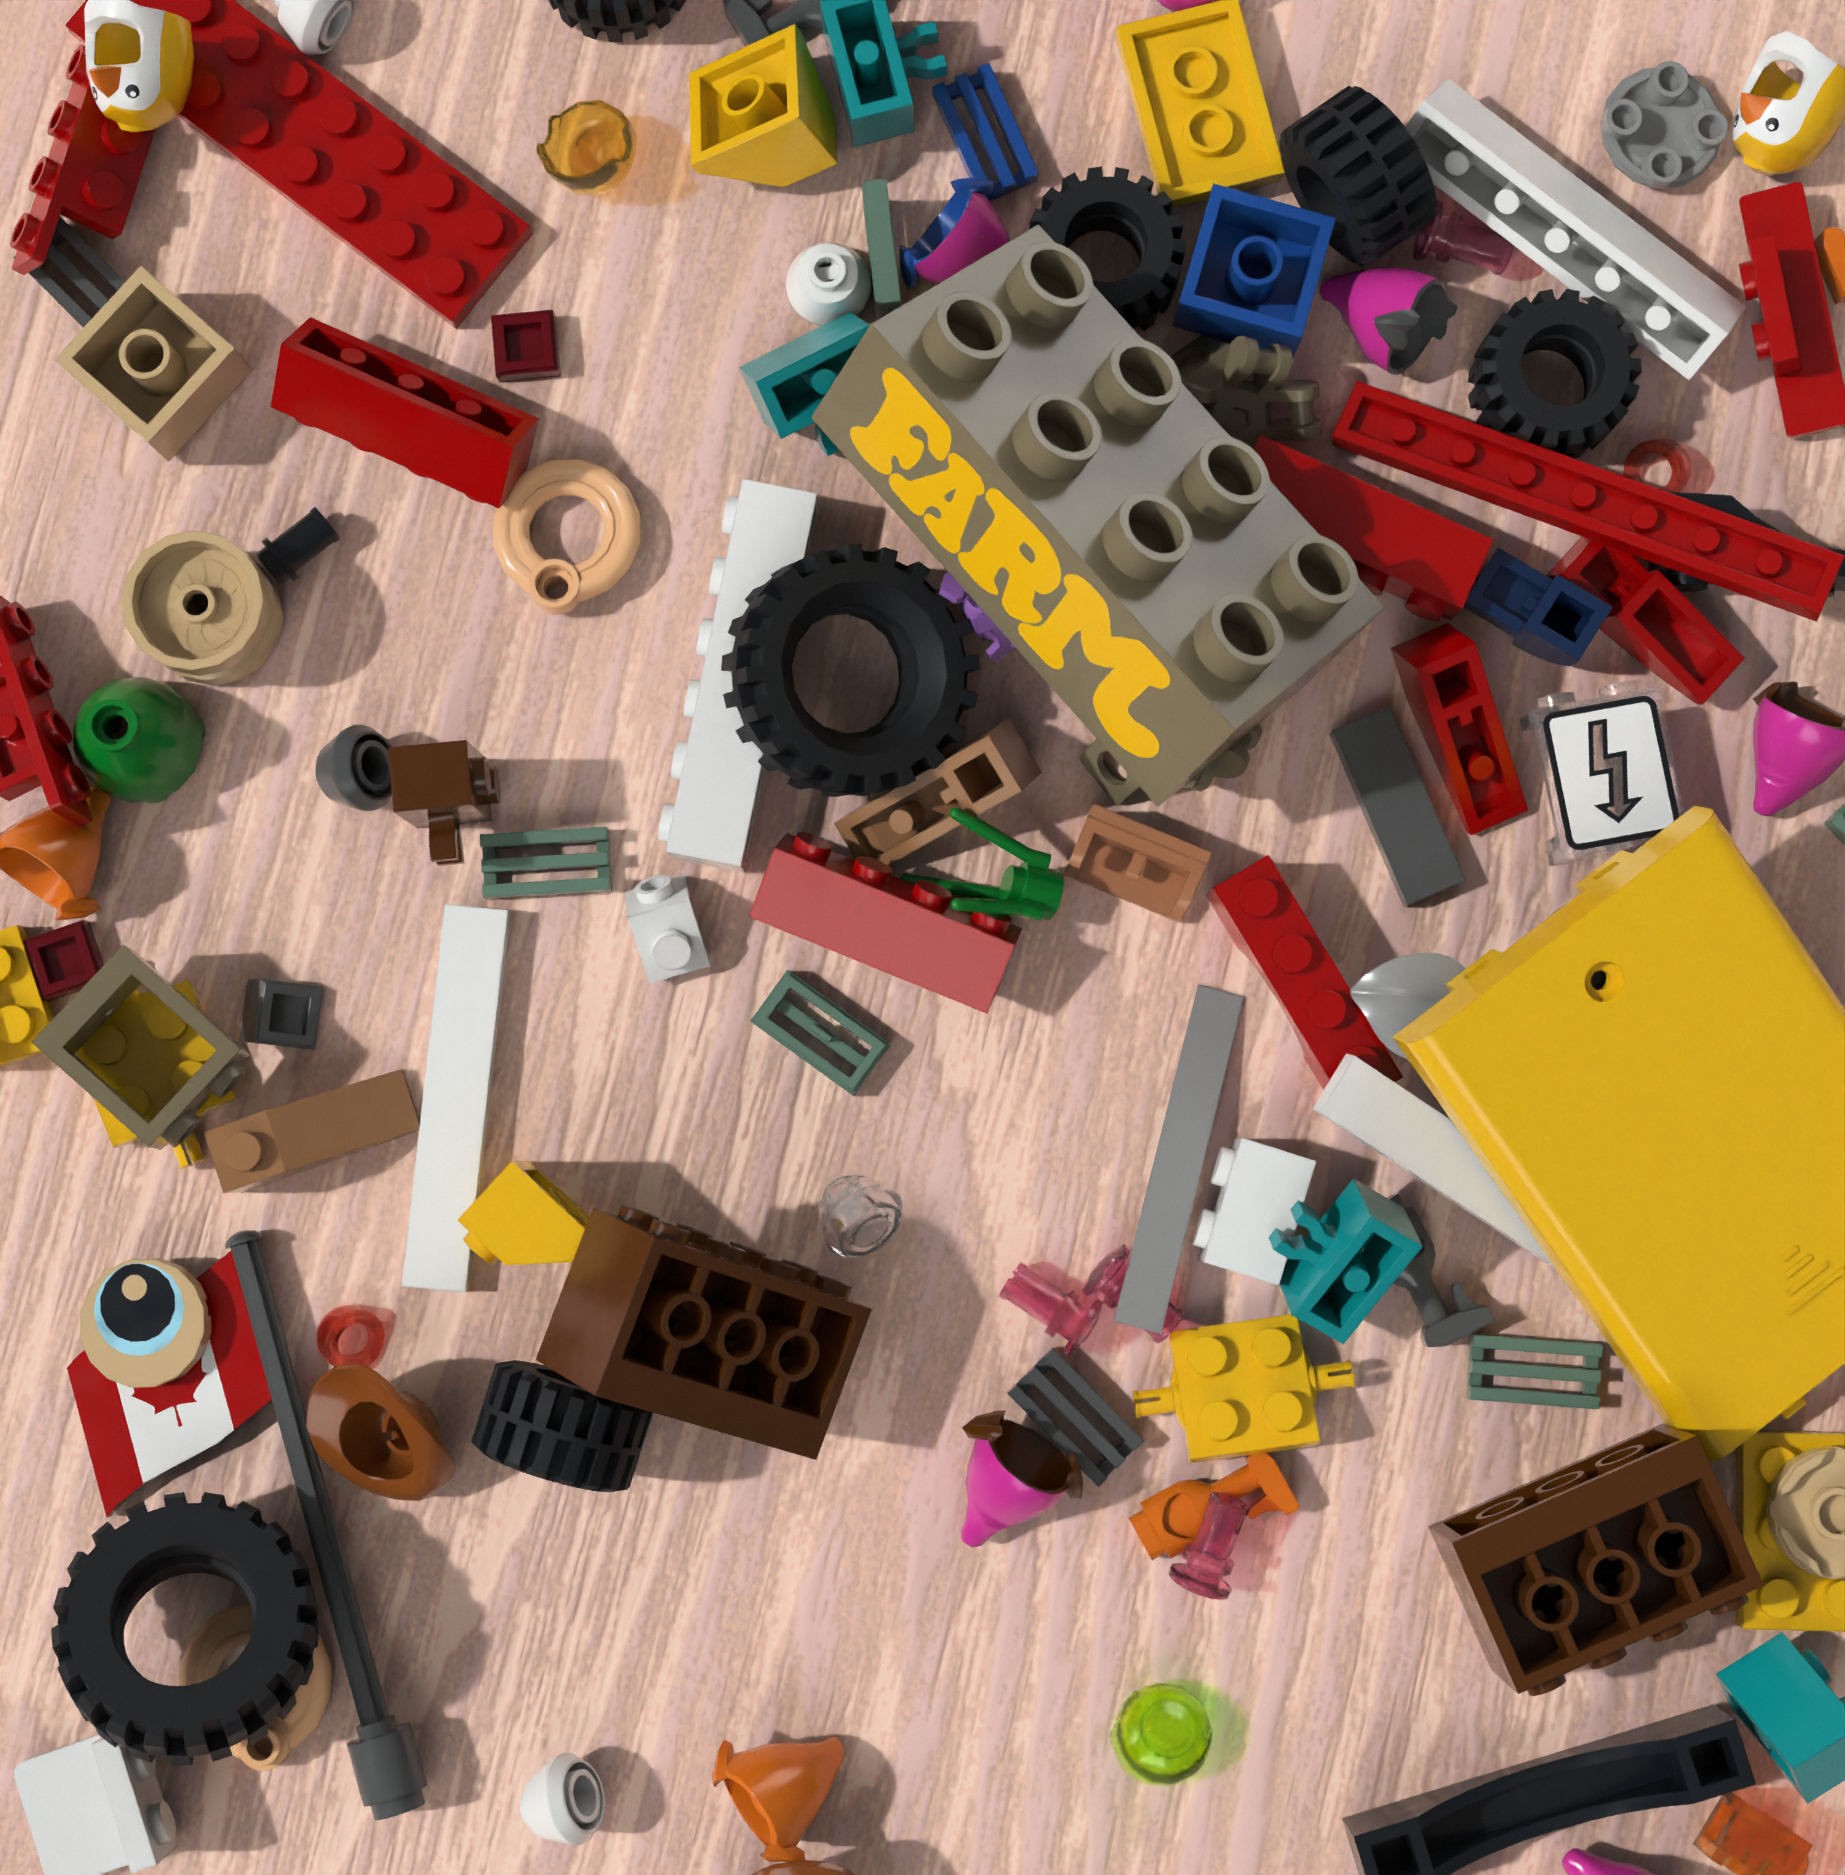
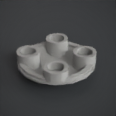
[1600,61,1728,189]

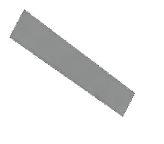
[1114,984,1244,1334]

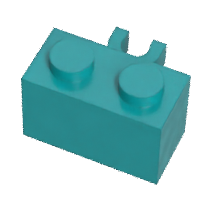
[820,0,947,147]
[739,312,870,456]
[1269,1178,1423,1344]
[1716,1632,1845,1804]

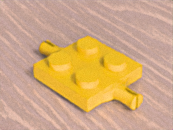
[76,980,238,1170]
[1132,1314,1355,1464]

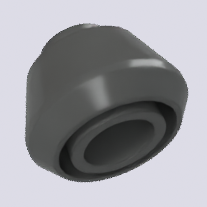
[316,725,392,811]

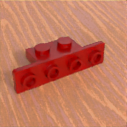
[10,44,155,275]
[1739,182,1845,439]
[0,596,93,827]

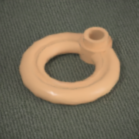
[493,459,641,615]
[179,1603,332,1771]

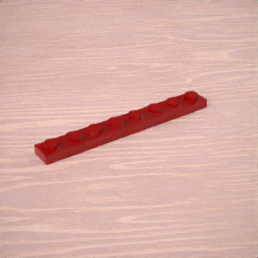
[1332,381,1845,622]

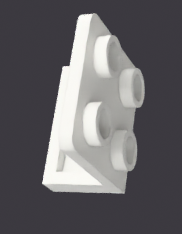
[14,1734,178,1875]

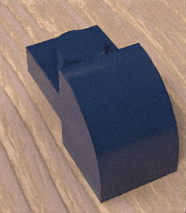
[1463,548,1612,666]

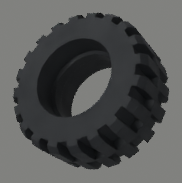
[51,1492,319,1766]

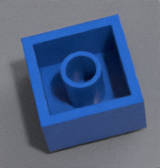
[1172,183,1336,357]

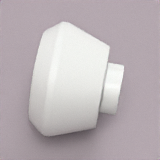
[274,0,356,55]
[786,242,871,326]
[520,1753,605,1846]

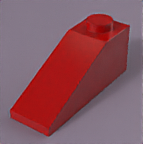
[1390,623,1528,835]

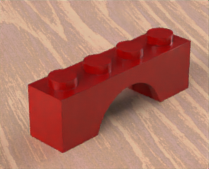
[1206,855,1404,1090]

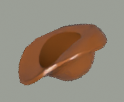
[306,1364,456,1501]

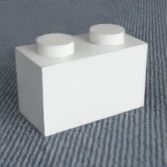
[1192,1138,1316,1286]

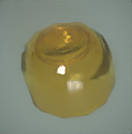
[536,100,637,196]

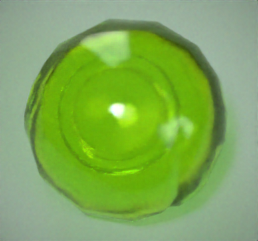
[1110,1683,1213,1787]

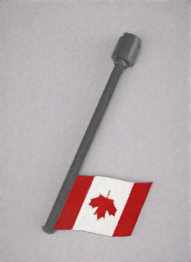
[67,1230,427,1820]

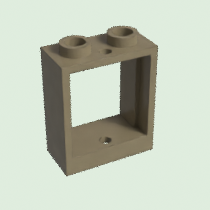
[32,945,250,1150]

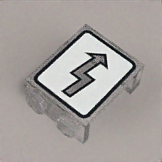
[1520,680,1685,867]

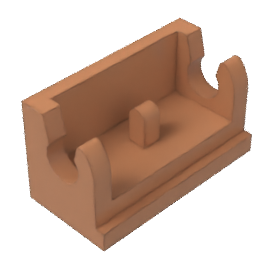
[1063,804,1212,923]

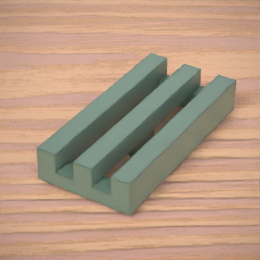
[862,179,901,319]
[480,827,612,900]
[750,970,891,1096]
[1466,1333,1603,1410]

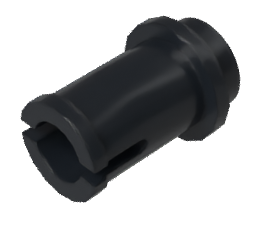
[255,507,340,584]

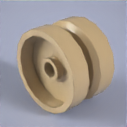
[121,530,284,686]

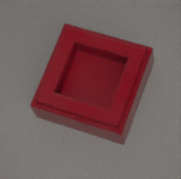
[491,310,561,382]
[23,920,104,1002]

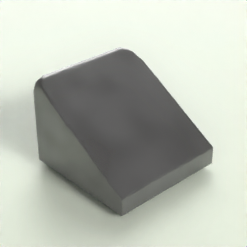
[240,979,323,1050]

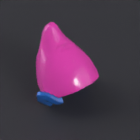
[899,177,1011,290]

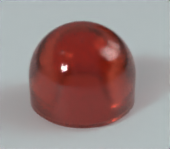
[1624,438,1691,492]
[316,1305,385,1367]

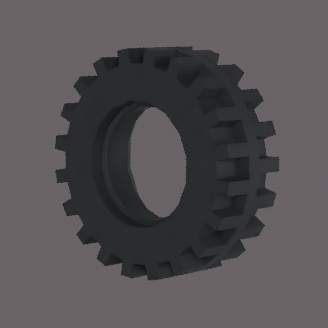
[721,544,980,797]

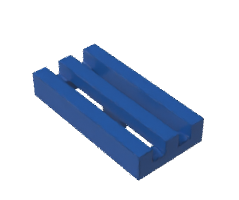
[932,63,1039,201]

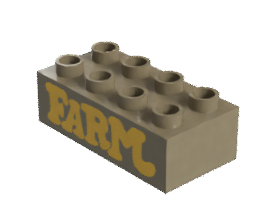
[811,224,1385,807]

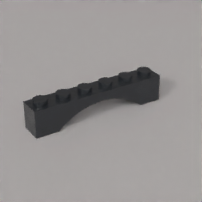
[1342,1704,1756,1875]

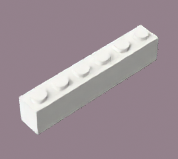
[1405,78,1747,380]
[658,479,820,873]

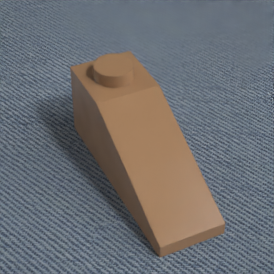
[834,718,1042,865]
[203,1069,420,1193]

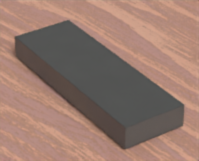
[1329,707,1466,907]

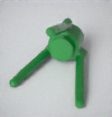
[900,807,1064,921]

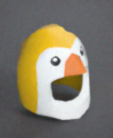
[84,0,194,132]
[1732,31,1845,175]

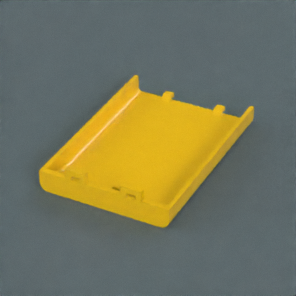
[1393,805,1845,1462]

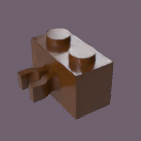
[388,740,501,866]

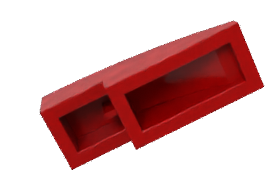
[1545,536,1745,705]

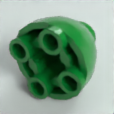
[72,677,205,803]

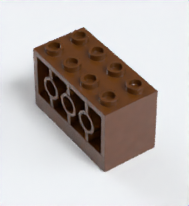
[536,1204,872,1460]
[1428,1424,1764,1696]

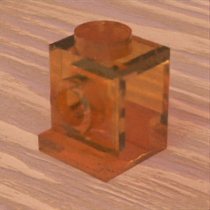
[1693,1792,1813,1875]

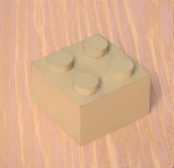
[54,266,253,462]

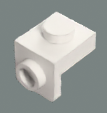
[625,875,711,984]

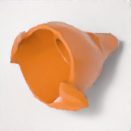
[0,786,111,920]
[712,1737,845,1863]

